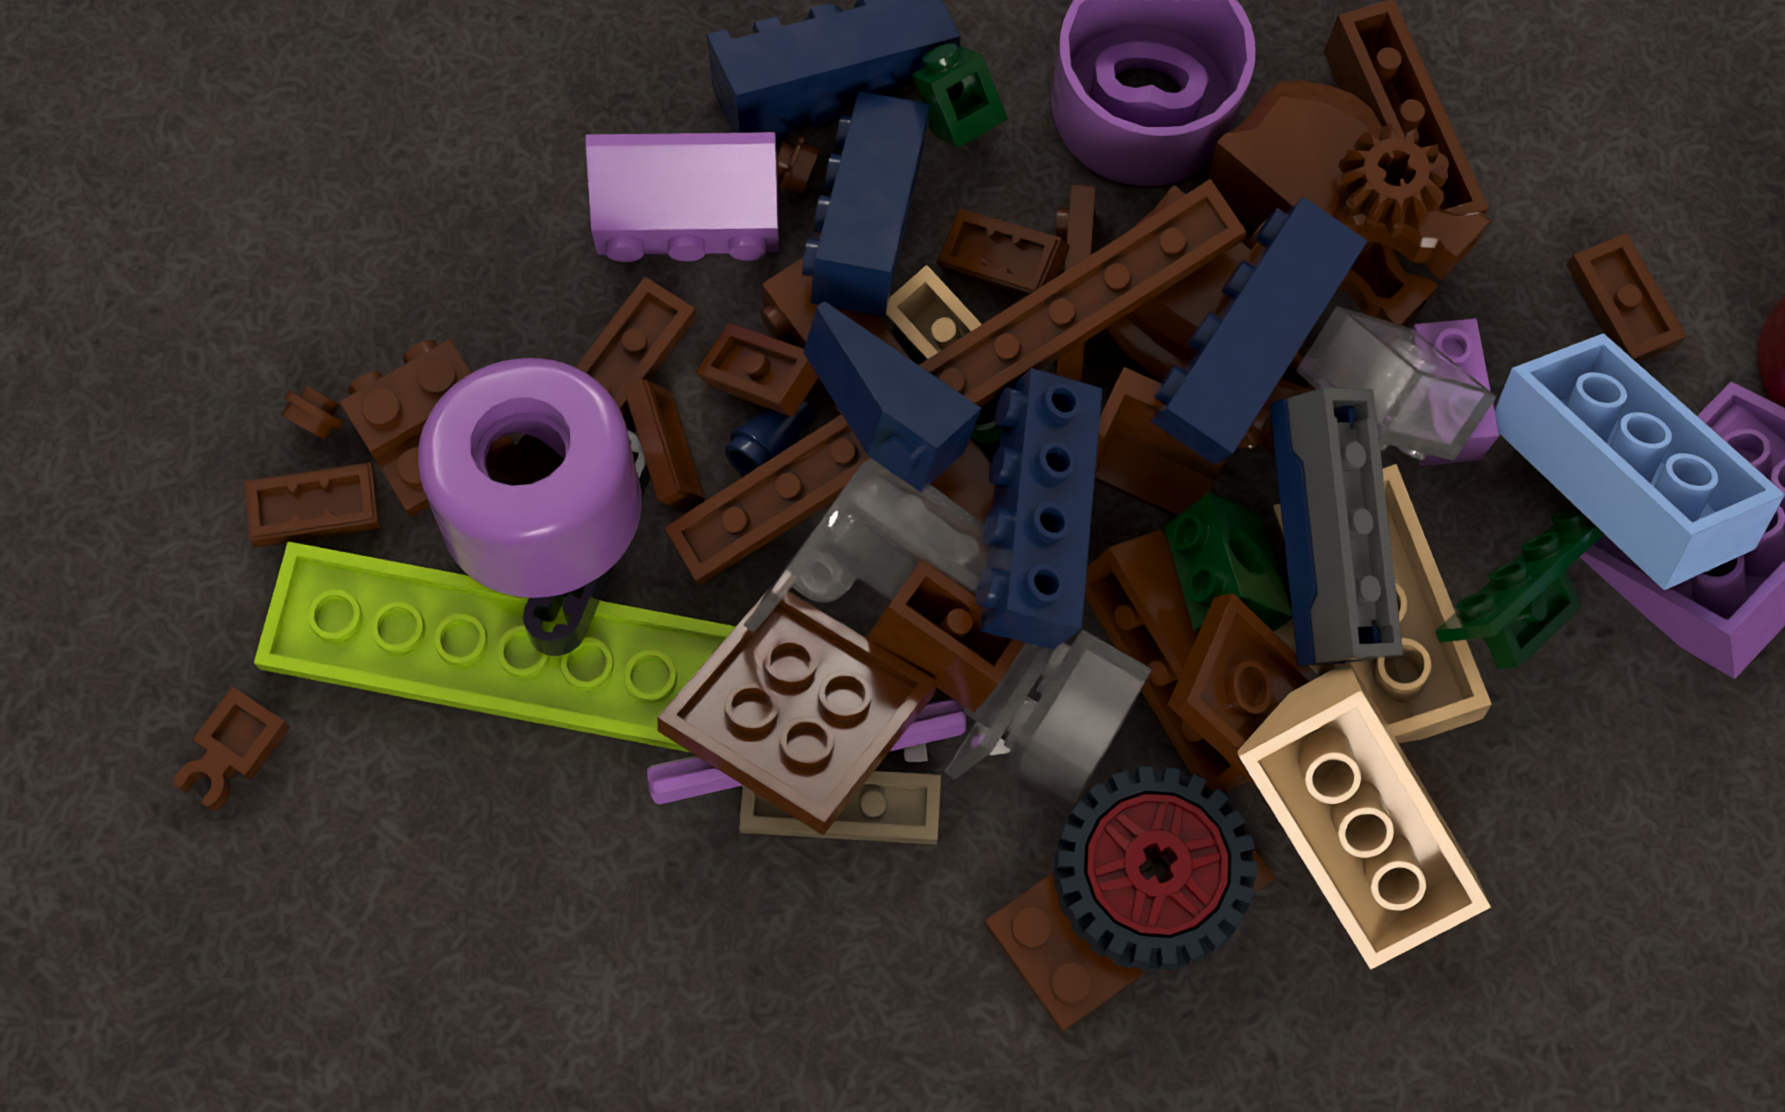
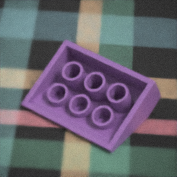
[1580,382,1785,679]

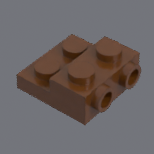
[339,339,516,517]

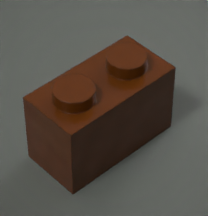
[867,559,1025,713]

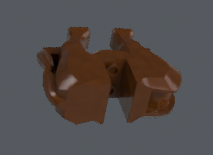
[1103,80,1492,455]

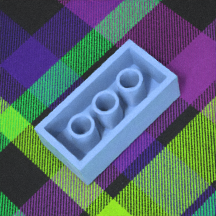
[1495,333,1785,590]

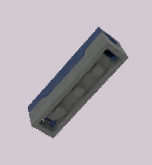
[1270,387,1403,666]

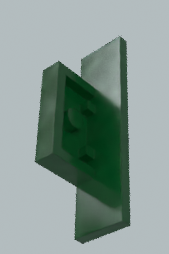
[1435,506,1604,670]

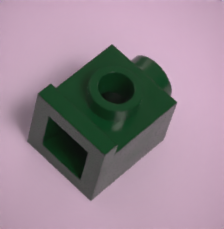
[911,43,1008,148]

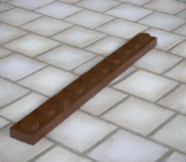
[664,179,1247,584]

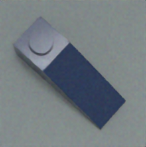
[803,301,981,492]

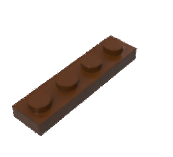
[497,276,697,486]

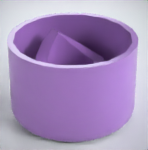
[1051,0,1256,187]
[418,358,642,598]

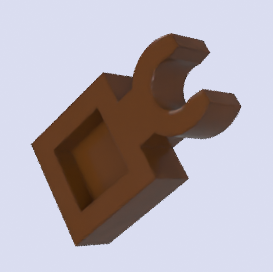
[173,686,290,812]

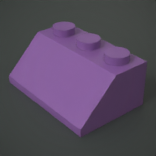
[586,132,779,262]

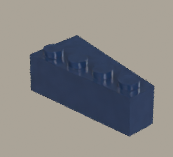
[706,0,961,145]

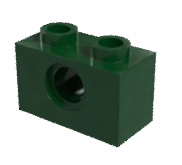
[1164,492,1293,633]

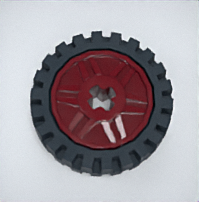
[1053,766,1257,972]

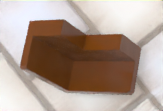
[1095,367,1226,517]

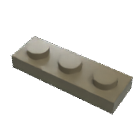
[739,771,941,845]

